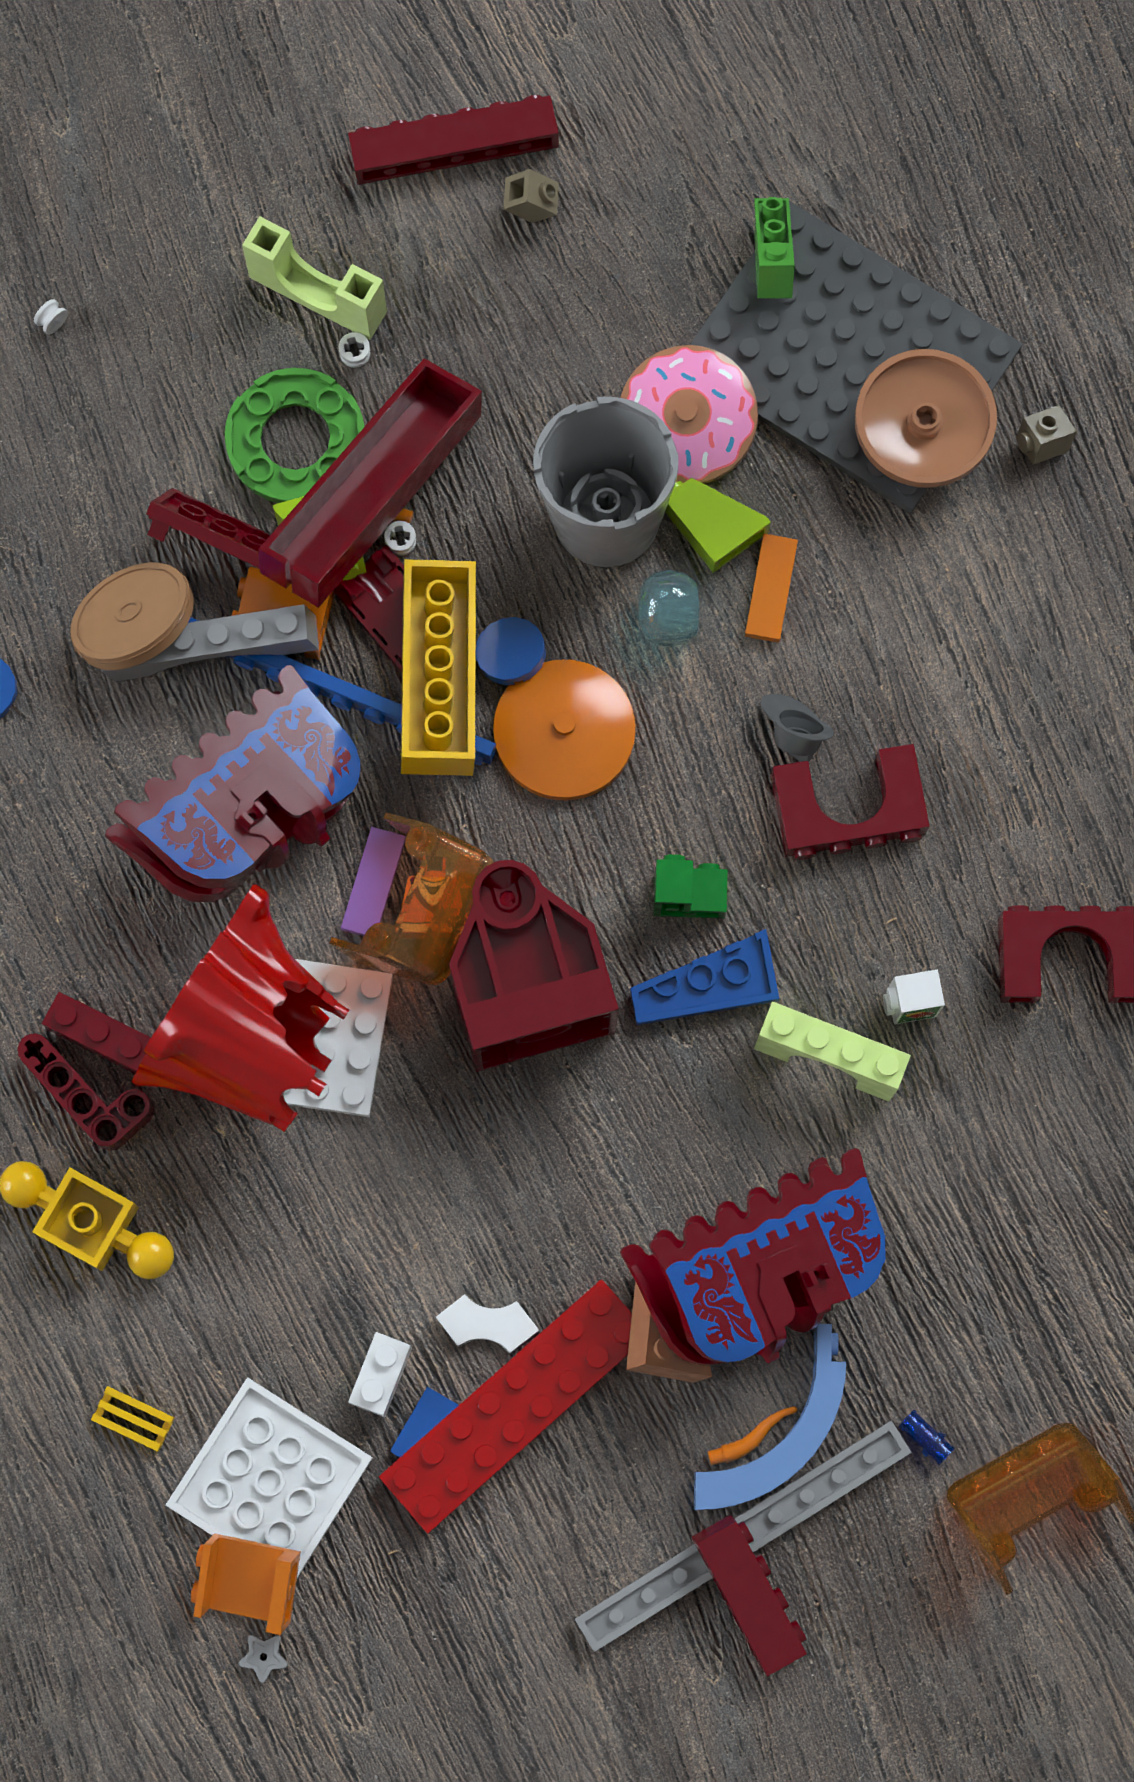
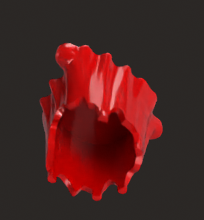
[131,884,350,1132]

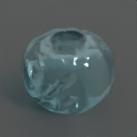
[638,569,699,648]

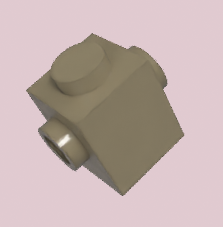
[503,169,559,223]
[1016,405,1077,465]

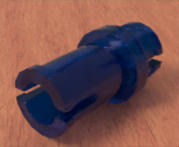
[898,1409,955,1466]

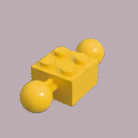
[0,1161,174,1279]

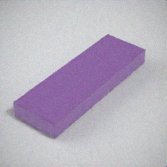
[341,826,406,940]

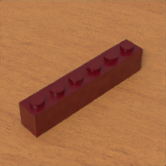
[348,95,559,185]

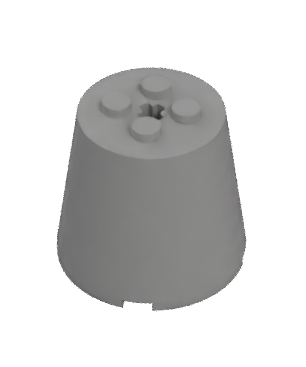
[533,396,679,567]

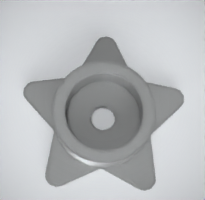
[239,1634,288,1683]

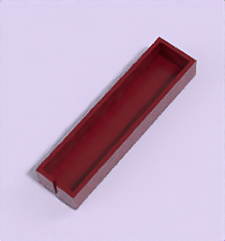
[258,358,482,608]

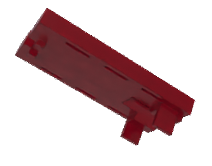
[146,488,271,568]
[334,545,404,674]

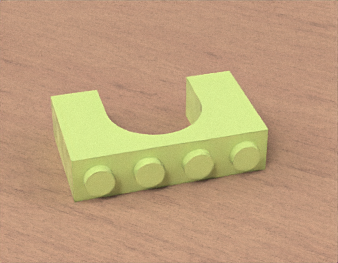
[242,216,387,340]
[754,1001,911,1101]

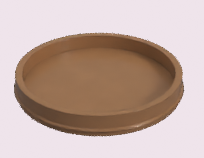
[70,562,194,670]

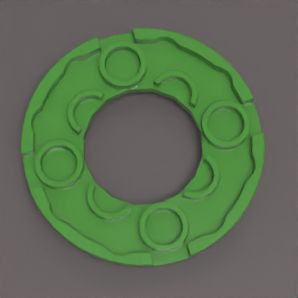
[225,368,364,503]

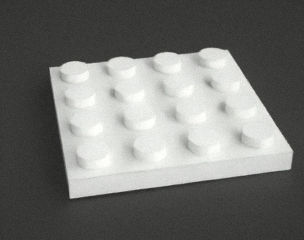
[283,959,393,1117]
[166,1377,373,1578]

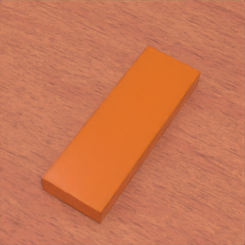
[744,534,798,643]

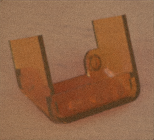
[329,812,494,986]
[947,1423,1134,1595]

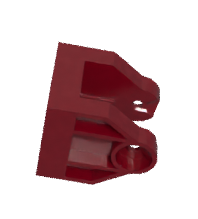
[449,860,619,1072]

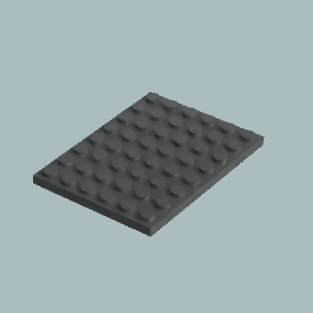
[690,201,1023,514]

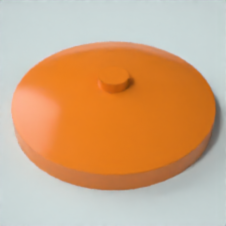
[493,659,636,801]

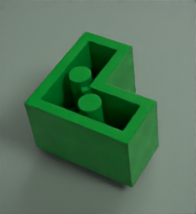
[653,854,728,919]

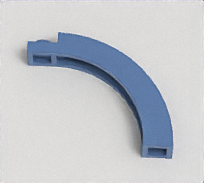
[694,1324,846,1511]

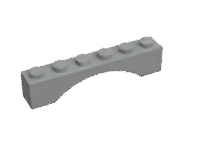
[101,604,319,682]

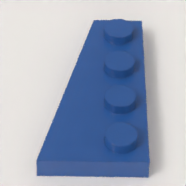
[630,929,779,1026]

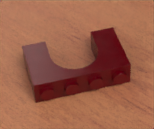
[771,744,930,860]
[998,905,1134,1003]

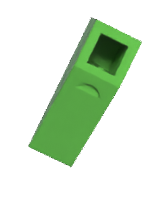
[754,197,795,298]

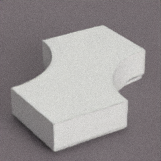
[436,1294,539,1353]

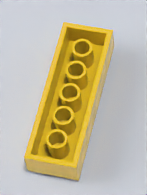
[401,559,476,776]

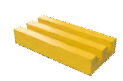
[91,1386,175,1452]

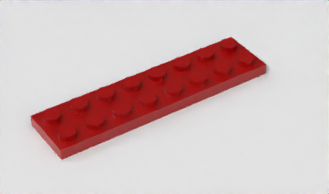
[379,1279,632,1534]

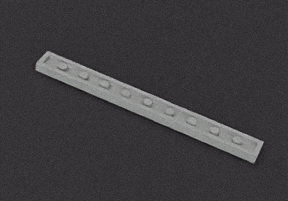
[575,1420,912,1652]

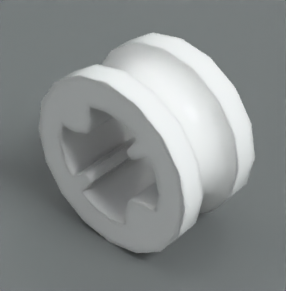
[34,299,68,335]
[339,332,370,368]
[384,521,416,556]

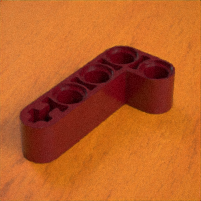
[17,1033,154,1151]

